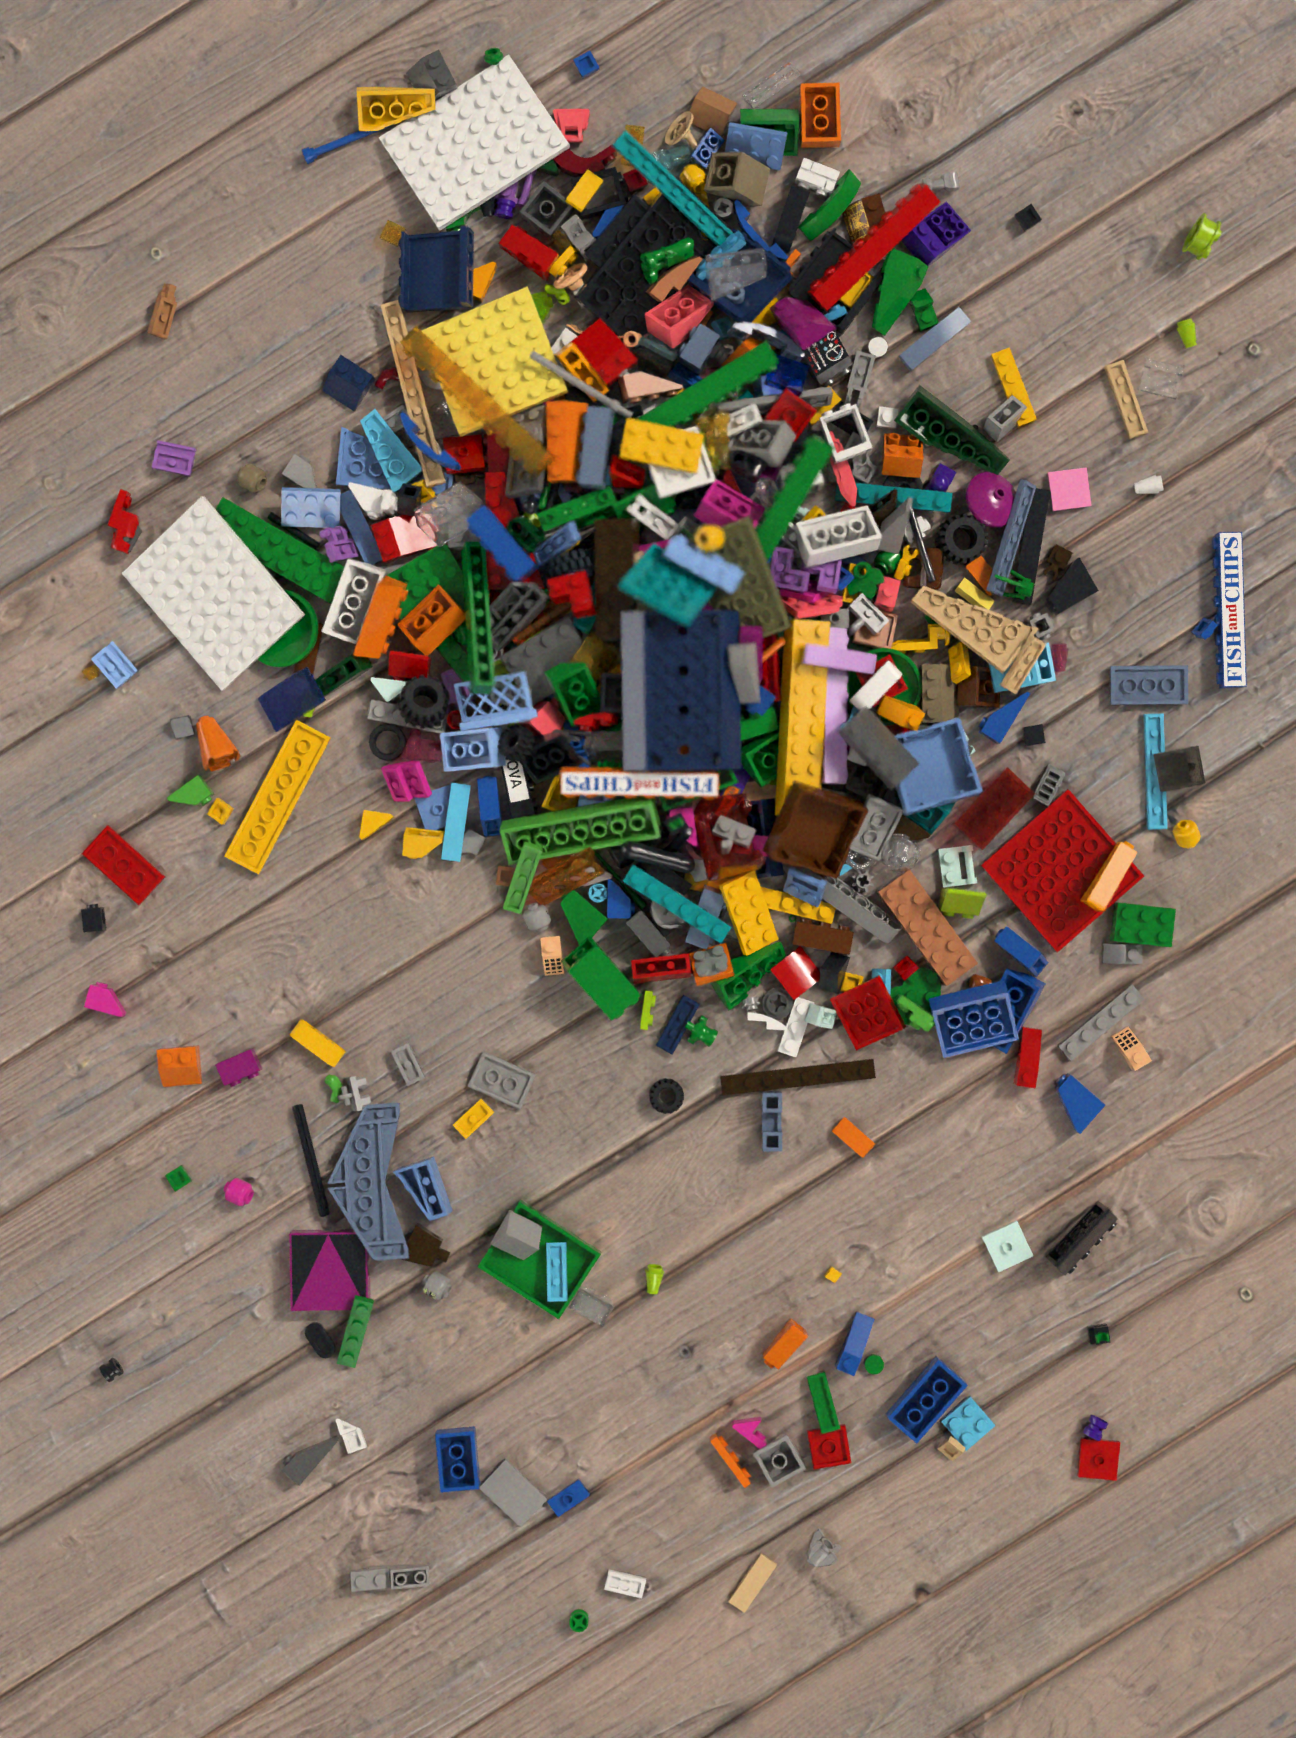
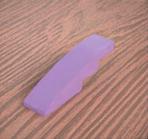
[803,644,877,674]

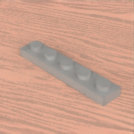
[1058,984,1144,1061]

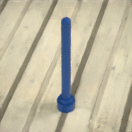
[302,126,390,165]

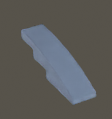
[898,307,971,371]

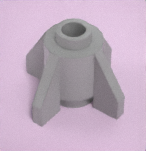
[806,1529,841,1567]

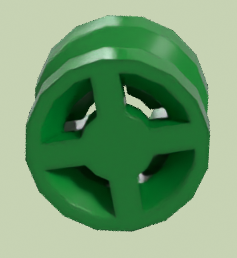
[569,1609,589,1632]

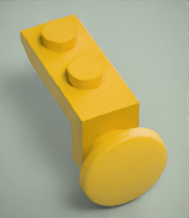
[891,624,950,654]

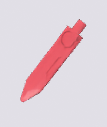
[829,431,857,507]

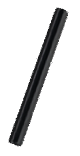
[292,1104,330,1217]

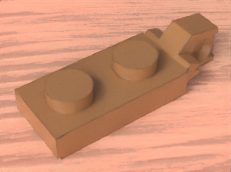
[147,284,177,340]

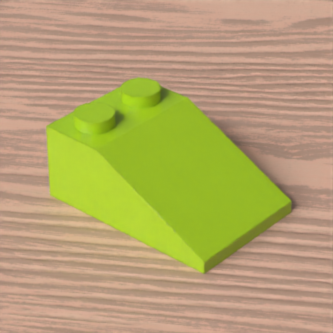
[938,888,986,919]

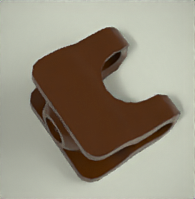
[903,547,944,590]

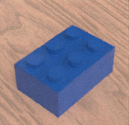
[435,1426,480,1493]

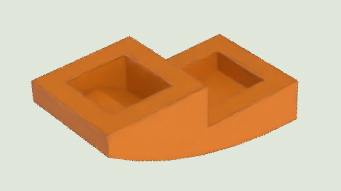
[832,1117,875,1158]

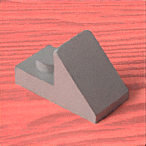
[1102,944,1143,964]

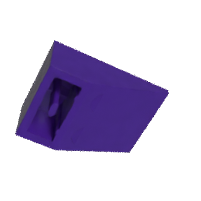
[901,201,971,266]

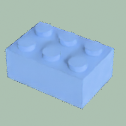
[440,727,506,772]

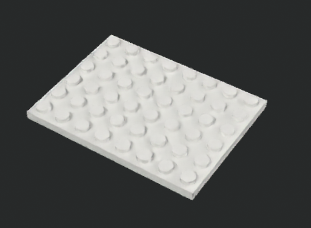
[379,54,570,231]
[122,496,305,691]

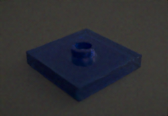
[764,354,809,397]

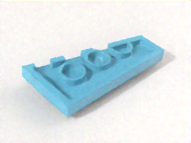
[360,409,423,494]

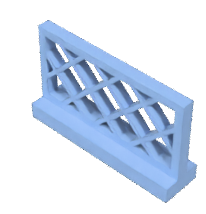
[454,672,538,731]

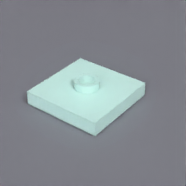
[982,1220,1033,1272]

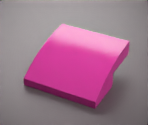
[381,761,432,802]

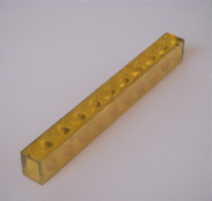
[400,326,554,476]

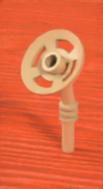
[665,111,710,175]

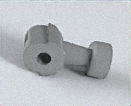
[922,172,960,192]

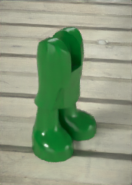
[640,238,694,285]

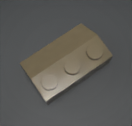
[920,664,959,724]

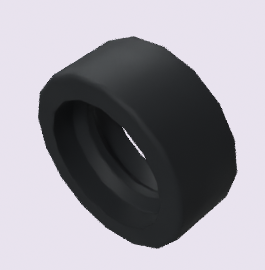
[369,724,407,761]

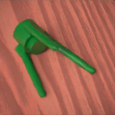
[994,569,1035,600]

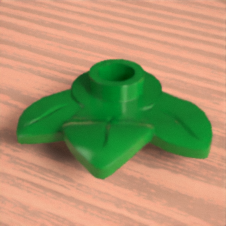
[847,562,884,599]

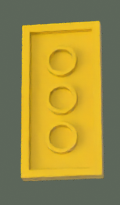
[620,418,704,474]
[719,869,779,956]

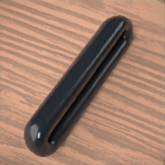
[621,841,695,873]

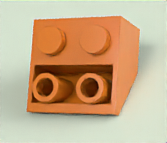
[882,433,923,478]

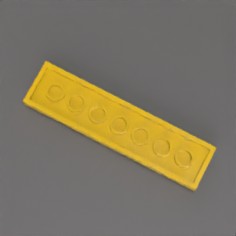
[224,720,331,874]

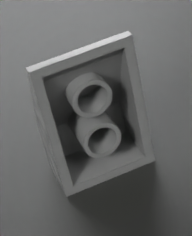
[723,420,796,467]

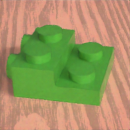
[894,994,934,1032]

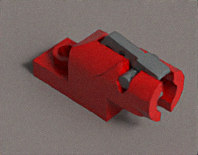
[108,489,142,554]

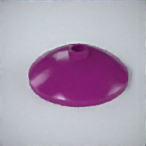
[966,472,1016,527]

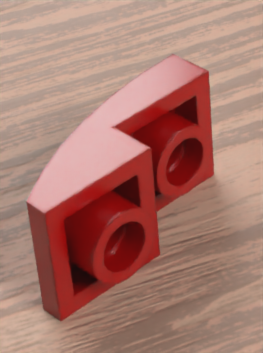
[574,713,619,732]

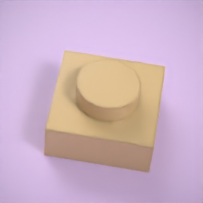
[938,1436,965,1461]

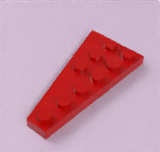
[485,472,545,590]

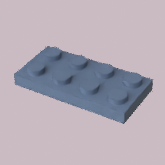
[1109,665,1188,705]

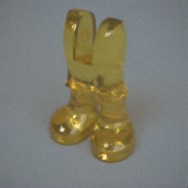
[695,413,731,473]

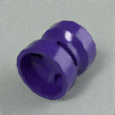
[1083,1414,1109,1441]

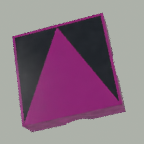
[289,1229,371,1311]

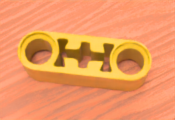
[289,1019,346,1067]

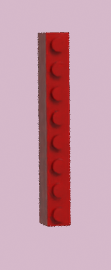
[807,183,941,311]

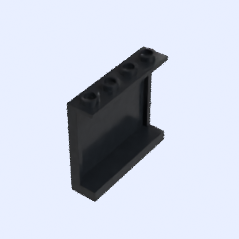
[787,227,884,335]

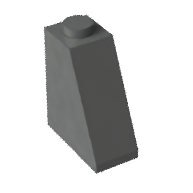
[626,910,671,957]

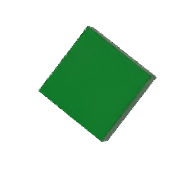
[165,1165,192,1192]

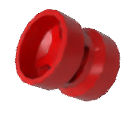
[447,710,462,730]

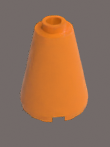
[196,716,241,771]

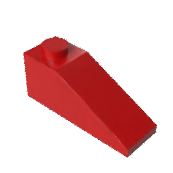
[1013,1027,1042,1089]

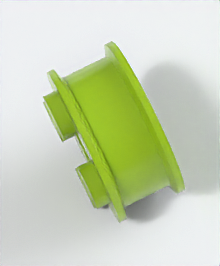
[1182,213,1222,260]

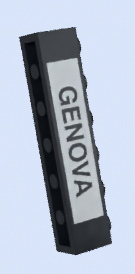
[488,704,538,819]

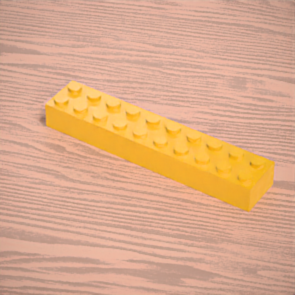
[775,620,830,815]

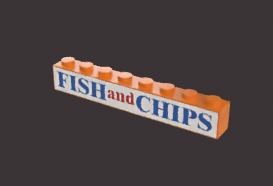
[561,767,719,799]

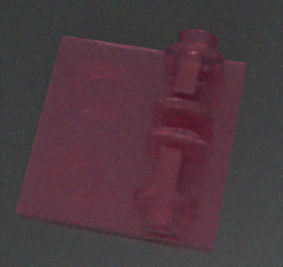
[402,729,442,763]

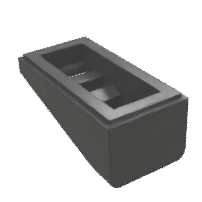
[1030,764,1066,807]

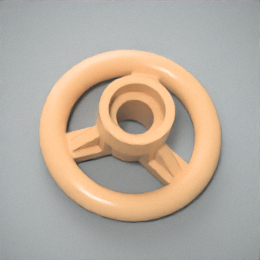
[554,263,587,291]

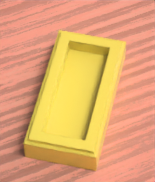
[955,577,995,610]

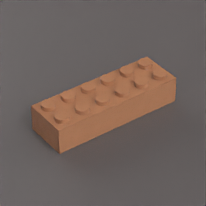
[877,869,978,986]

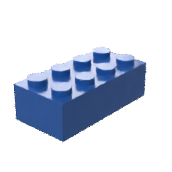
[466,505,539,582]
[885,1356,968,1444]

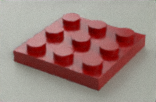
[830,975,906,1050]

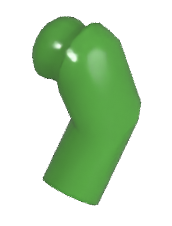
[325,1075,343,1103]

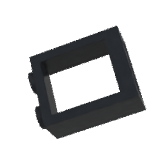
[571,167,628,221]

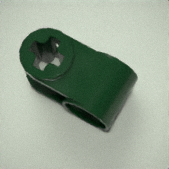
[507,515,546,553]

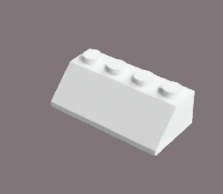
[795,506,882,568]
[322,559,385,645]

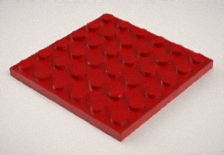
[980,789,1144,953]

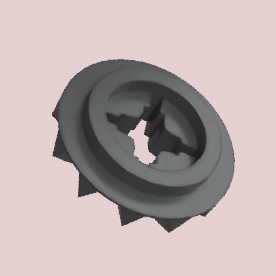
[762,988,793,1019]

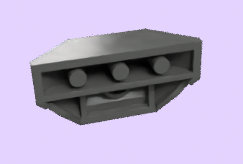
[489,582,548,651]

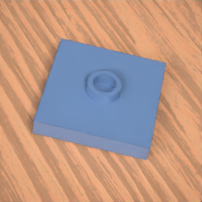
[414,784,451,830]

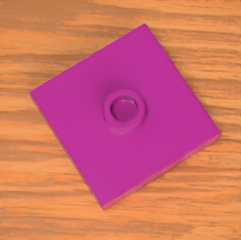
[780,579,830,604]

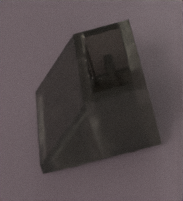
[1153,745,1205,792]

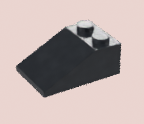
[520,732,583,784]

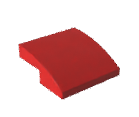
[770,946,820,1000]

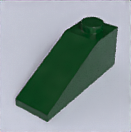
[311,654,373,699]

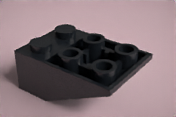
[620,860,692,904]

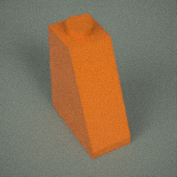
[762,1318,808,1370]

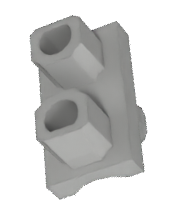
[337,1076,371,1111]

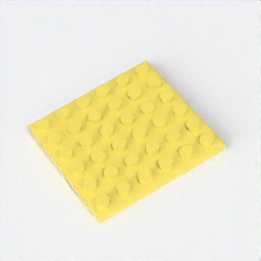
[420,286,568,437]

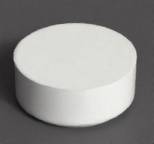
[868,337,888,358]

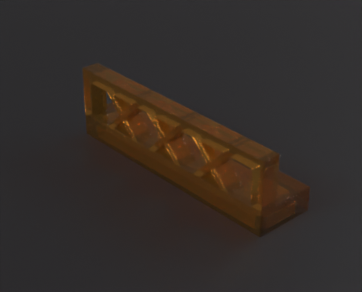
[512,600,573,646]
[528,847,604,905]

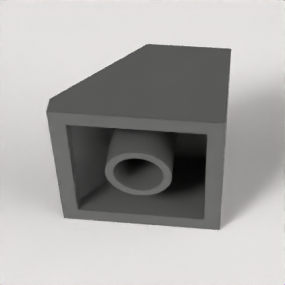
[406,50,457,101]

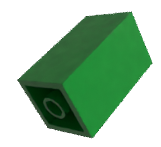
[561,936,641,1021]

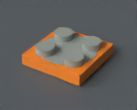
[689,943,734,986]

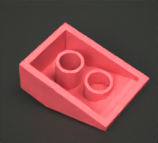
[645,285,714,349]

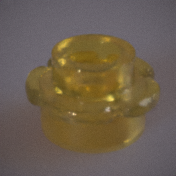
[82,664,100,681]

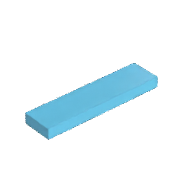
[441,783,471,862]

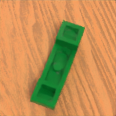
[798,169,861,241]

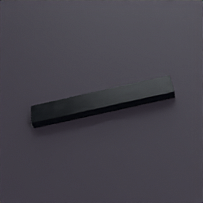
[1012,488,1050,605]

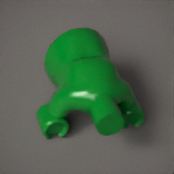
[685,1015,718,1047]

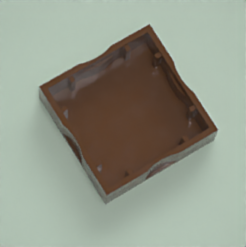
[763,780,869,879]

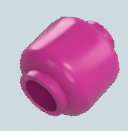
[223,1178,254,1206]

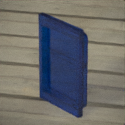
[258,667,326,732]

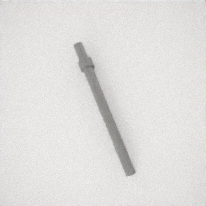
[529,350,633,419]

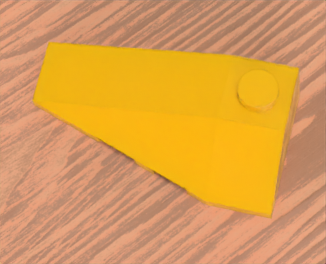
[357,87,436,131]

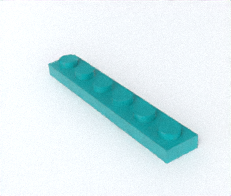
[835,483,953,513]
[623,865,732,943]

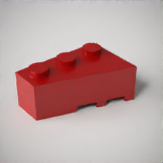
[499,225,559,281]

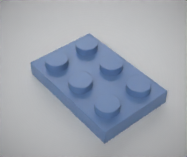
[725,122,787,170]
[281,487,340,528]

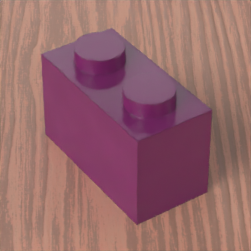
[215,1048,262,1087]

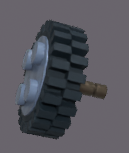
[539,549,595,589]

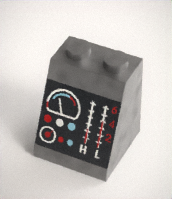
[801,330,853,388]

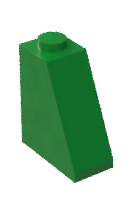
[560,889,608,945]

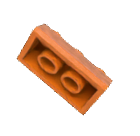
[397,584,465,656]

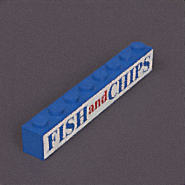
[1212,532,1247,689]

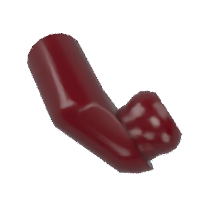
[374,367,399,390]

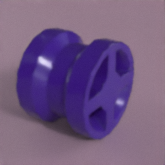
[494,198,516,220]

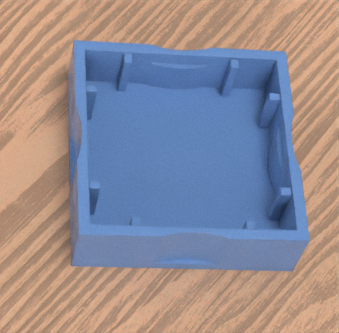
[895,717,983,816]

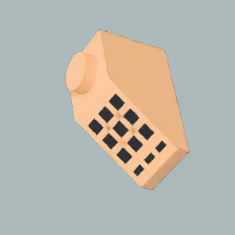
[540,936,564,976]
[1111,1026,1152,1071]

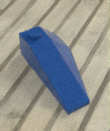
[993,968,1046,1054]

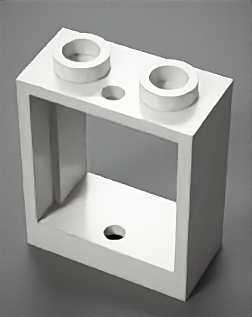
[818,403,872,464]

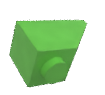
[167,775,214,806]

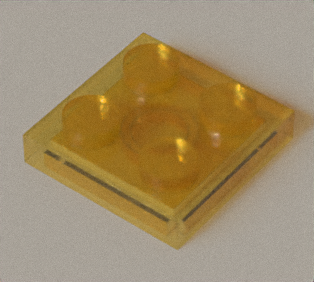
[570,632,617,687]

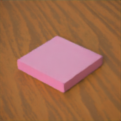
[1047,468,1091,512]

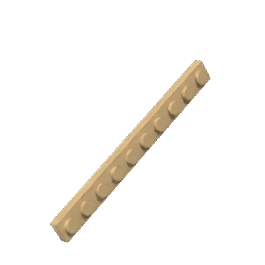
[381,300,446,488]

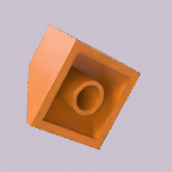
[157,1045,202,1087]

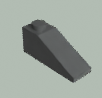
[282,1435,339,1486]

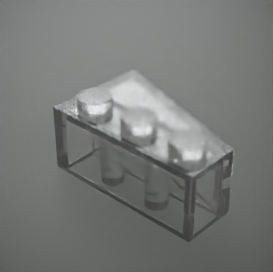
[705,248,767,302]

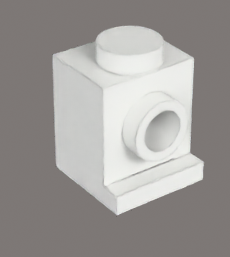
[904,516,931,545]

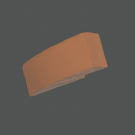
[646,256,702,302]

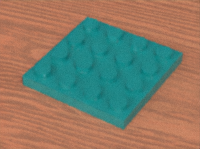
[619,543,719,626]

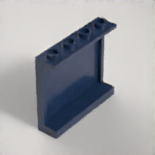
[398,226,474,313]
[688,228,793,323]

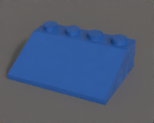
[929,980,1019,1058]

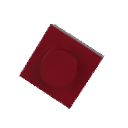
[623,168,648,194]

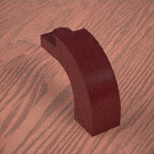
[553,145,617,178]

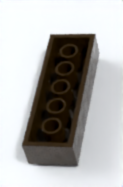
[594,519,639,638]

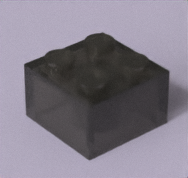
[843,763,888,802]

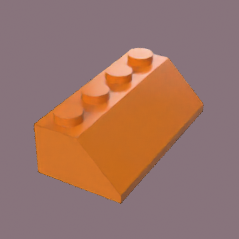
[547,401,588,483]
[353,576,408,659]

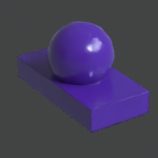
[925,463,957,492]

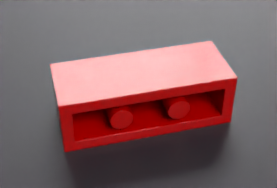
[631,953,692,984]

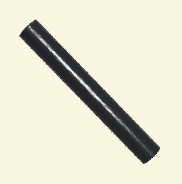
[268,512,320,549]

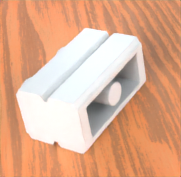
[795,158,840,198]

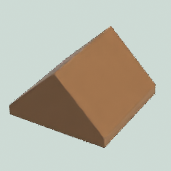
[690,86,737,137]

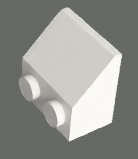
[349,482,387,521]

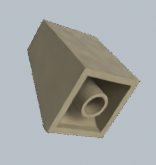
[704,152,770,206]

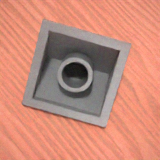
[491,1210,542,1260]

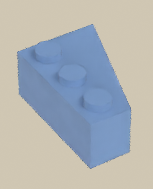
[393,1156,453,1221]

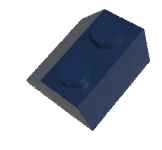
[322,354,375,412]

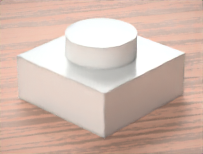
[876,406,899,429]

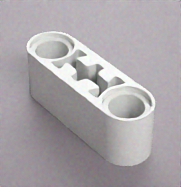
[849,660,902,711]

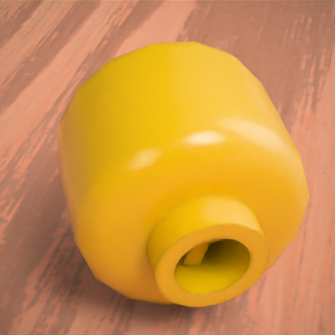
[680,164,707,193]
[695,525,724,551]
[1172,820,1201,849]

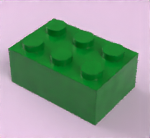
[1110,902,1176,947]

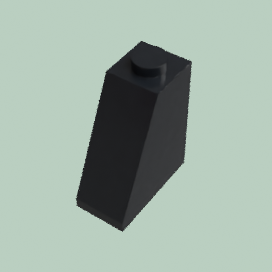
[1046,557,1099,616]

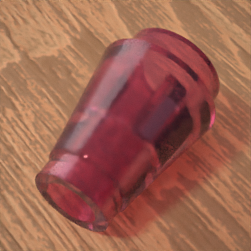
[1050,643,1069,672]

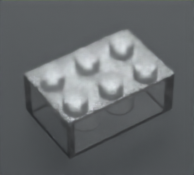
[413,481,484,547]

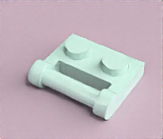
[938,845,977,887]

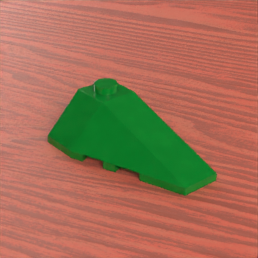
[872,248,928,335]

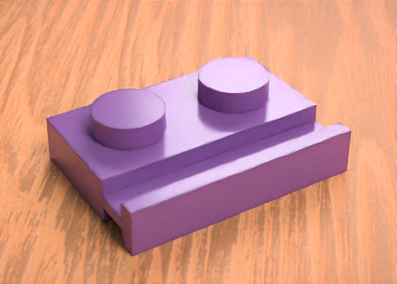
[152,440,196,477]

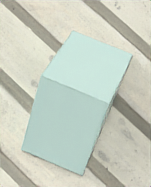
[371,677,406,703]
[805,1003,837,1029]

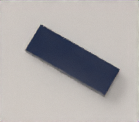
[656,995,700,1055]

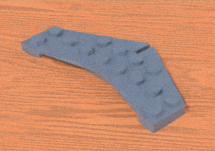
[327,1103,409,1261]

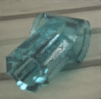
[651,144,692,171]

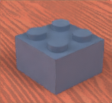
[678,323,720,376]

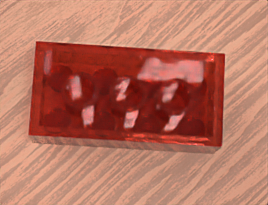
[952,767,1036,851]

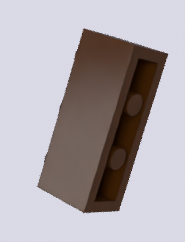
[792,918,854,955]

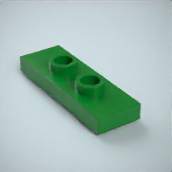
[806,1372,840,1434]

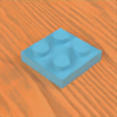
[941,1395,995,1451]

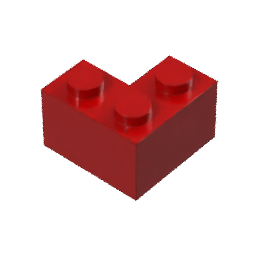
[547,571,596,619]

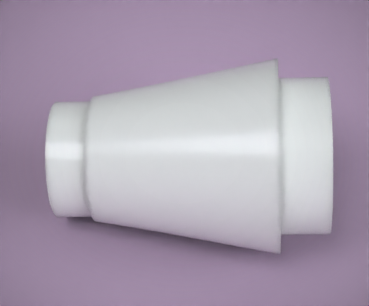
[1134,474,1164,494]

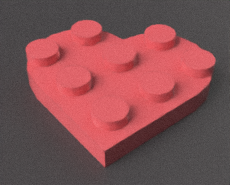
[778,590,843,619]

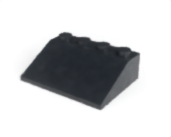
[1046,1201,1118,1275]

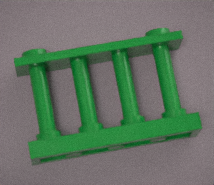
[537,486,616,532]

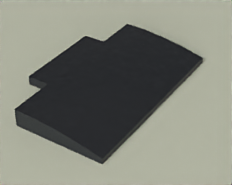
[574,177,732,349]

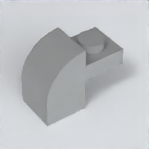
[561,214,596,262]

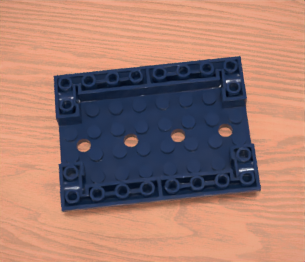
[621,610,741,771]

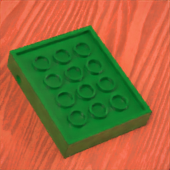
[478,1199,601,1319]

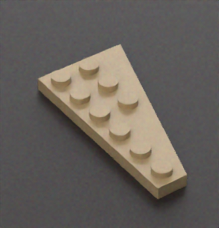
[911,586,1039,674]

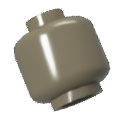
[237,464,267,493]

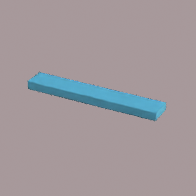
[1143,713,1168,830]

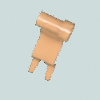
[566,324,643,347]

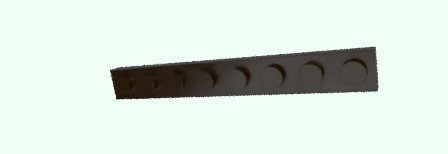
[720,1059,876,1096]

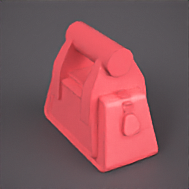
[553,109,590,143]

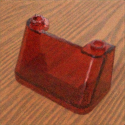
[694,793,764,881]

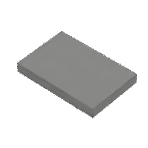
[850,794,903,861]
[467,1051,536,1110]
[479,1458,548,1527]

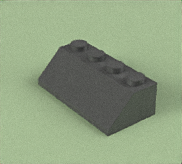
[838,706,920,790]

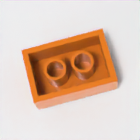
[799,83,841,148]

